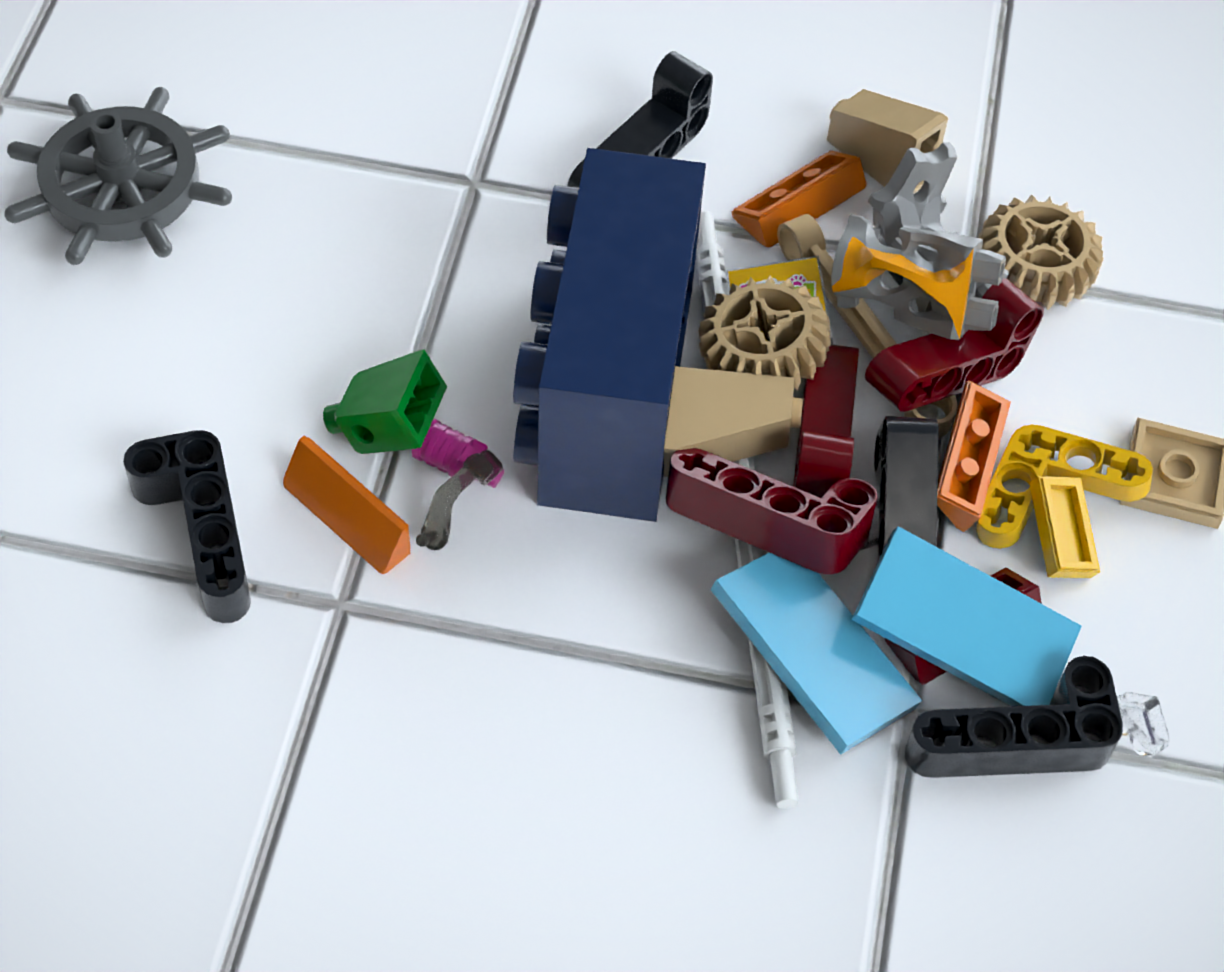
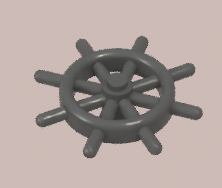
[4,87,232,265]

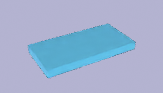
[851,526,1082,706]
[710,553,922,755]

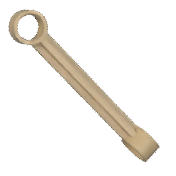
[777,214,957,439]

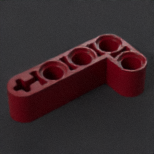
[864,278,1044,412]
[793,344,859,498]
[665,448,878,574]

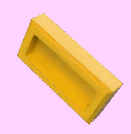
[1029,476,1100,578]

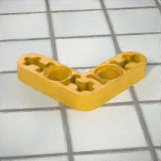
[976,424,1153,549]

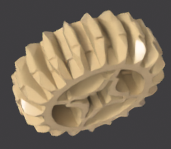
[978,194,1104,310]
[698,275,831,391]

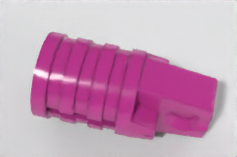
[412,418,505,488]

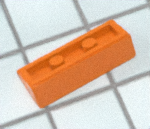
[731,150,867,248]
[937,380,1011,532]
[283,435,411,574]

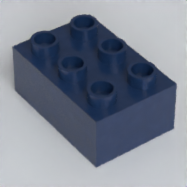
[513,148,706,522]

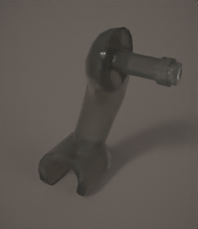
[416,450,503,551]

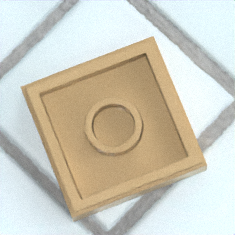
[1120,417,1224,529]

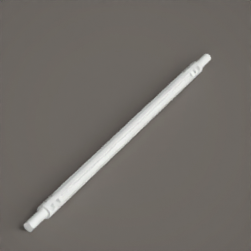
[696,211,798,809]

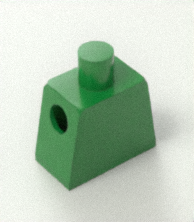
[323,349,448,454]

